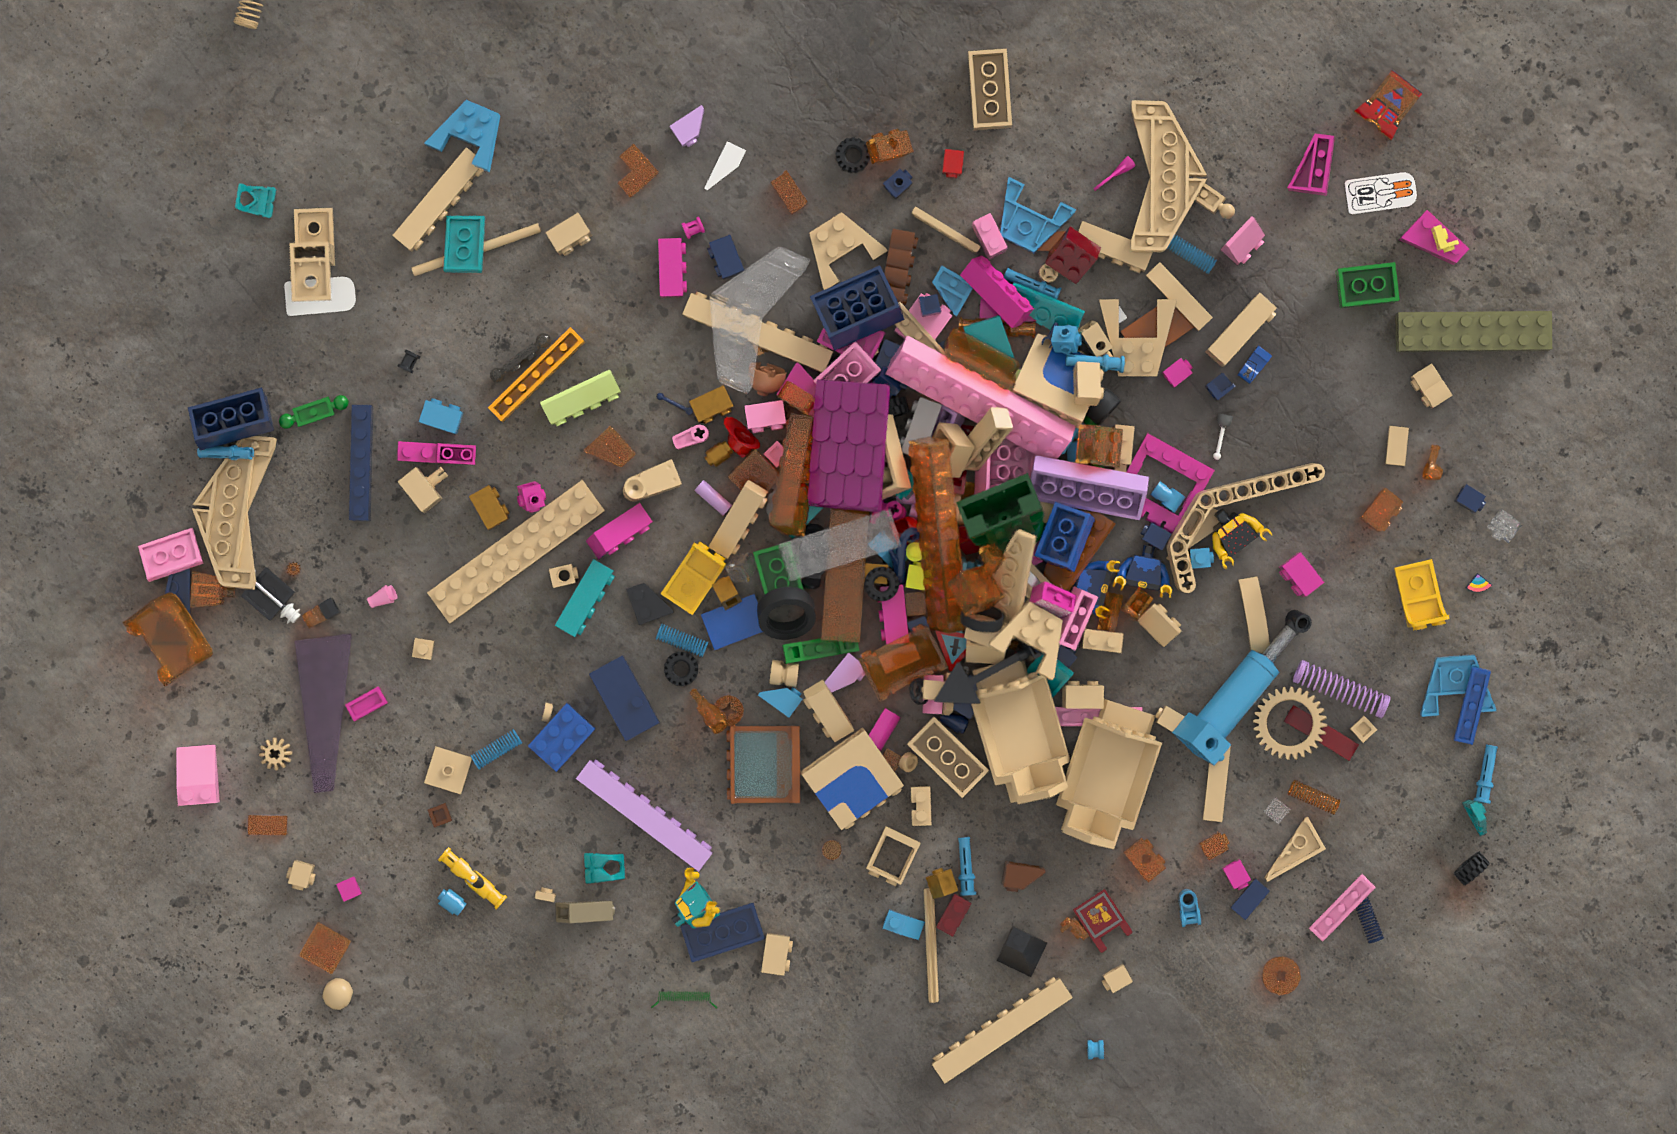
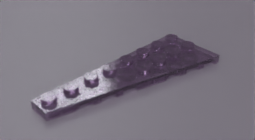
[295,633,352,793]

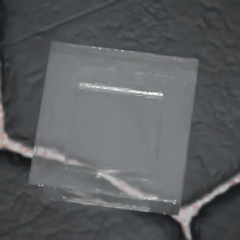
[1263,797,1291,824]

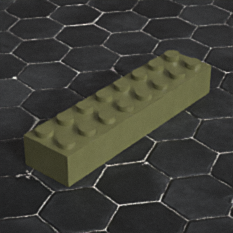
[1395,311,1553,352]

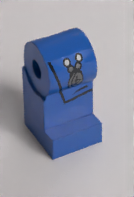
[1237,346,1272,384]

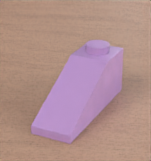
[825,653,867,693]

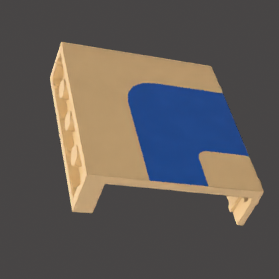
[1011,333,1104,429]
[800,727,904,830]

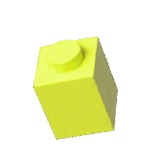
[905,562,928,591]

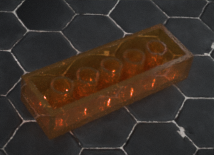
[769,413,814,537]

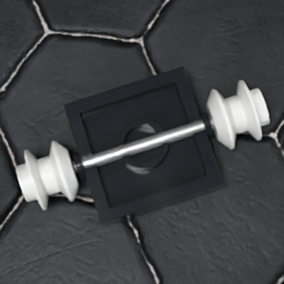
[241,567,300,624]

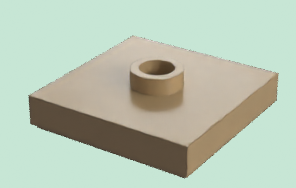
[424,746,472,794]

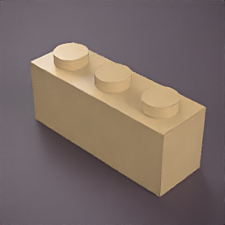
[803,680,854,742]

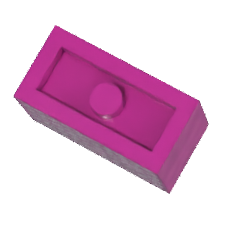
[1030,581,1077,619]

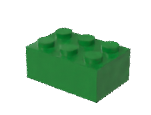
[1335,262,1400,309]
[753,542,803,594]

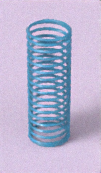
[1167,234,1217,274]
[656,623,708,658]
[471,729,522,770]

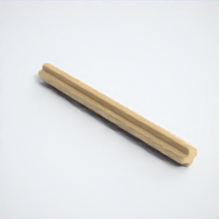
[924,888,939,1003]

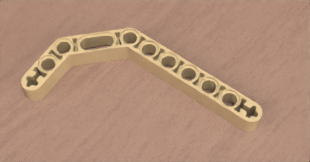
[1166,463,1325,593]

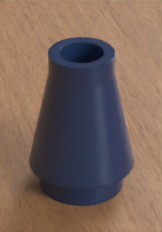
[939,714,969,734]

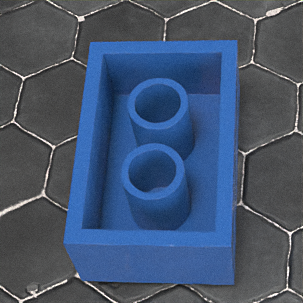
[1034,502,1095,572]
[528,703,596,772]

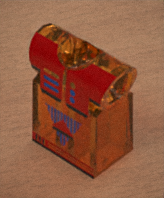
[1353,70,1423,141]

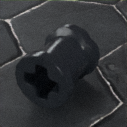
[398,349,421,374]

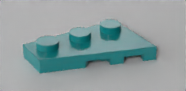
[1462,799,1487,836]

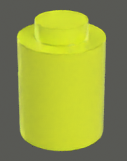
[906,542,925,562]

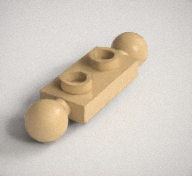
[1193,177,1235,219]

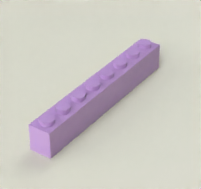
[576,759,713,872]

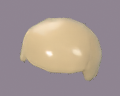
[323,978,353,1010]

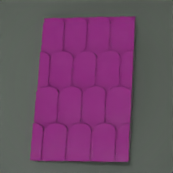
[808,379,890,512]

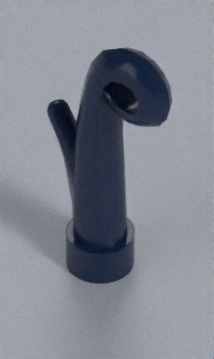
[888,527,921,585]

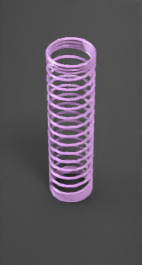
[1293,660,1391,719]

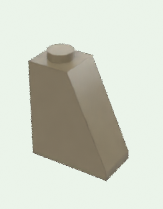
[555,900,615,923]

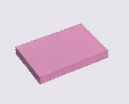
[138,528,204,582]

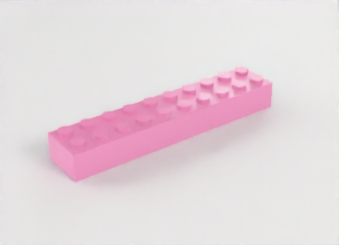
[886,336,1076,459]

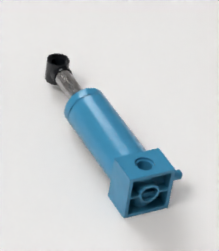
[1172,610,1312,766]

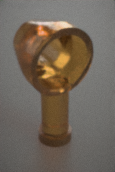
[1422,445,1443,481]

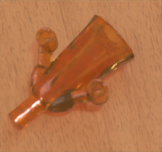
[690,689,728,734]

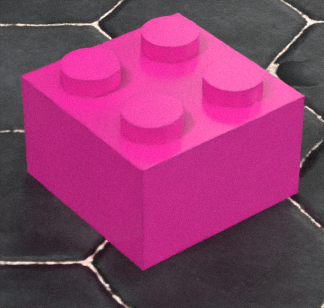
[1279,552,1324,597]

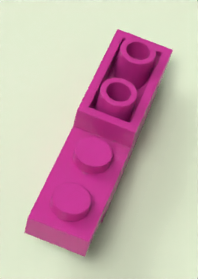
[397,441,476,465]

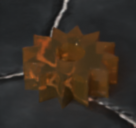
[286,561,301,577]

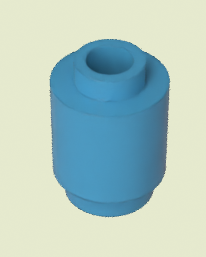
[437,888,467,916]

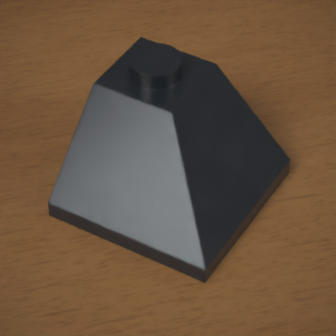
[996,926,1048,977]

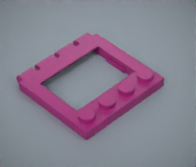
[1126,433,1215,534]

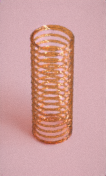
[1288,780,1341,815]

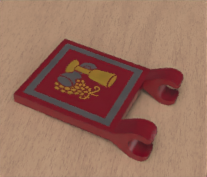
[1073,889,1132,953]

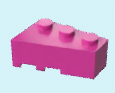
[1287,134,1335,196]
[1399,210,1469,265]
[586,503,653,560]

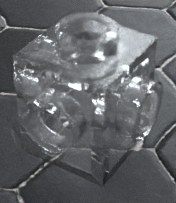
[1487,509,1522,543]

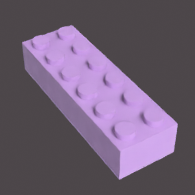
[1030,455,1149,520]

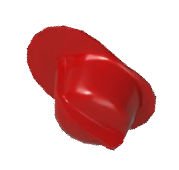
[724,417,760,458]

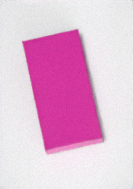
[345,686,388,722]

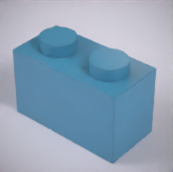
[419,398,464,435]

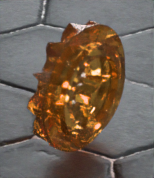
[713,695,744,726]

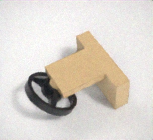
[909,673,954,716]

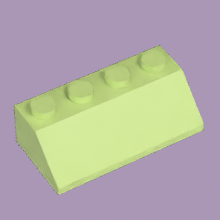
[540,370,621,427]

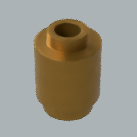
[704,440,734,467]

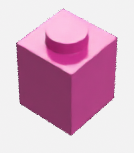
[1162,358,1193,388]
[1222,859,1251,890]

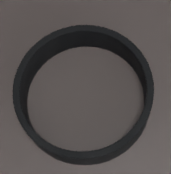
[960,603,1004,633]

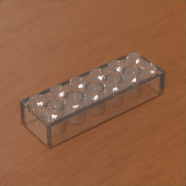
[778,509,901,582]

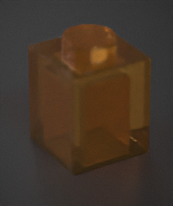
[1199,832,1230,860]

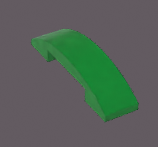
[782,632,860,664]

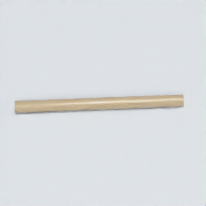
[411,223,541,276]

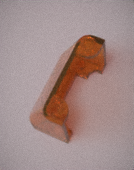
[123,593,213,687]
[859,624,948,702]

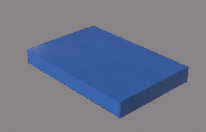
[701,594,762,650]

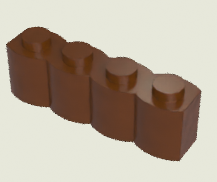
[884,229,918,305]

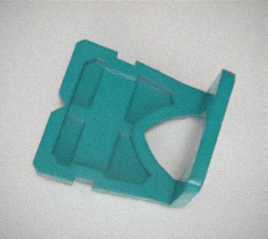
[235,183,276,218]
[584,853,625,884]

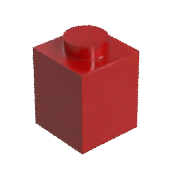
[942,149,964,179]

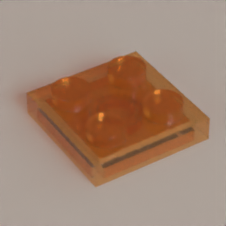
[299,922,352,974]

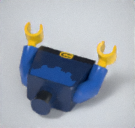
[1112,545,1172,598]
[1072,560,1120,619]

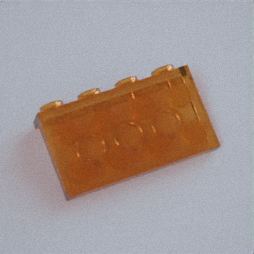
[945,328,1020,390]

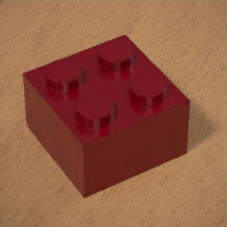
[1045,227,1101,284]

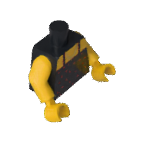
[1212,509,1272,569]

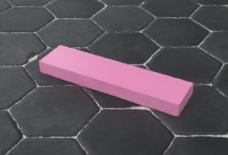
[1309,874,1376,942]

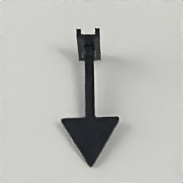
[934,643,1042,704]

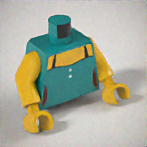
[671,868,720,928]

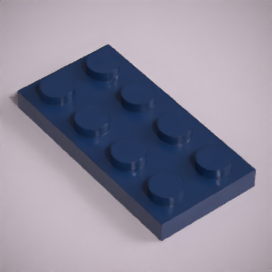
[680,902,765,962]

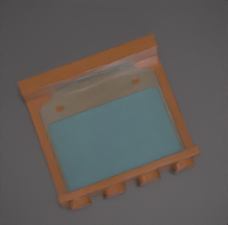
[727,726,800,804]

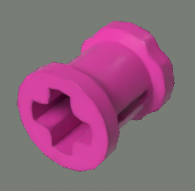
[681,216,705,239]

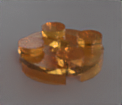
[1262,956,1301,995]

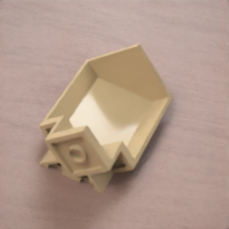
[972,661,1071,804]
[1056,699,1162,849]

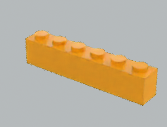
[488,327,585,422]

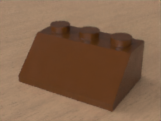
[1001,861,1045,892]

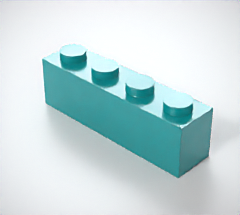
[555,559,615,637]

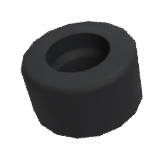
[1086,388,1121,425]

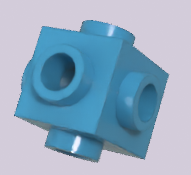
[1051,325,1082,354]

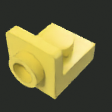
[1431,225,1459,253]

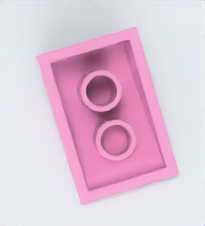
[1221,217,1265,265]
[813,342,881,384]
[177,745,220,806]

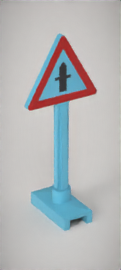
[935,557,982,672]

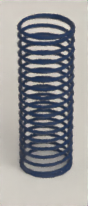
[1356,897,1384,944]

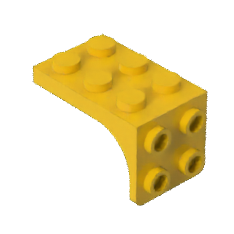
[661,542,727,615]
[1394,559,1450,630]

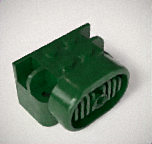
[956,473,1045,558]

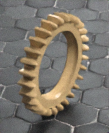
[1253,687,1327,760]

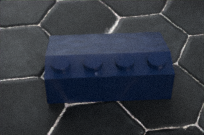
[810,265,905,351]

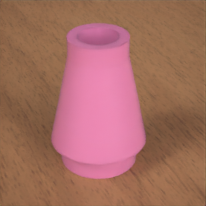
[367,585,397,608]

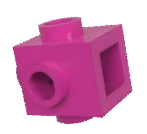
[517,481,546,512]

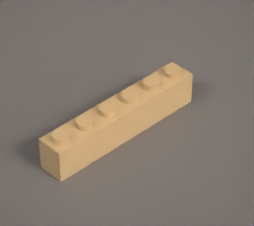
[392,147,484,252]

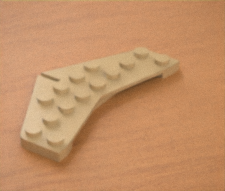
[1130,100,1207,252]
[192,436,277,590]

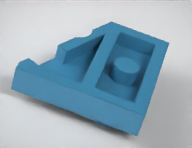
[932,266,973,317]

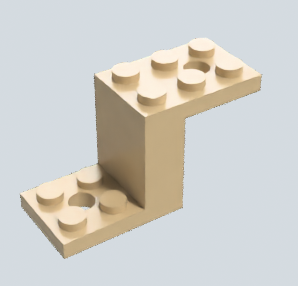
[290,208,335,302]

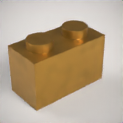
[689,385,734,424]
[469,485,510,530]

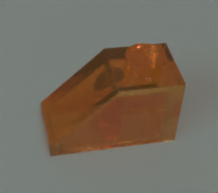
[1120,587,1153,622]

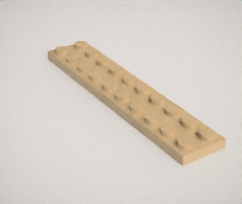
[427,480,605,624]

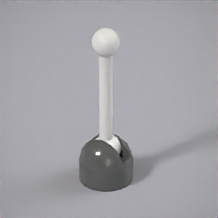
[1213,413,1233,460]

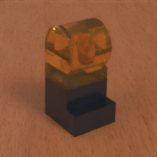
[301,598,341,629]

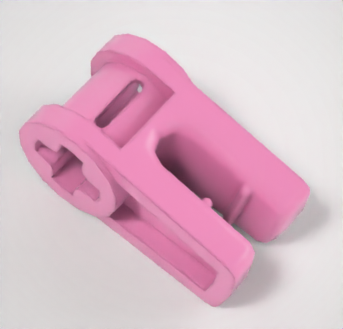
[672,425,709,449]

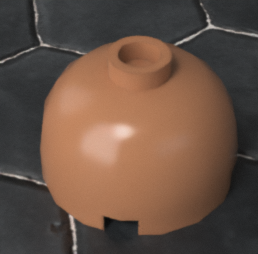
[748,362,787,396]

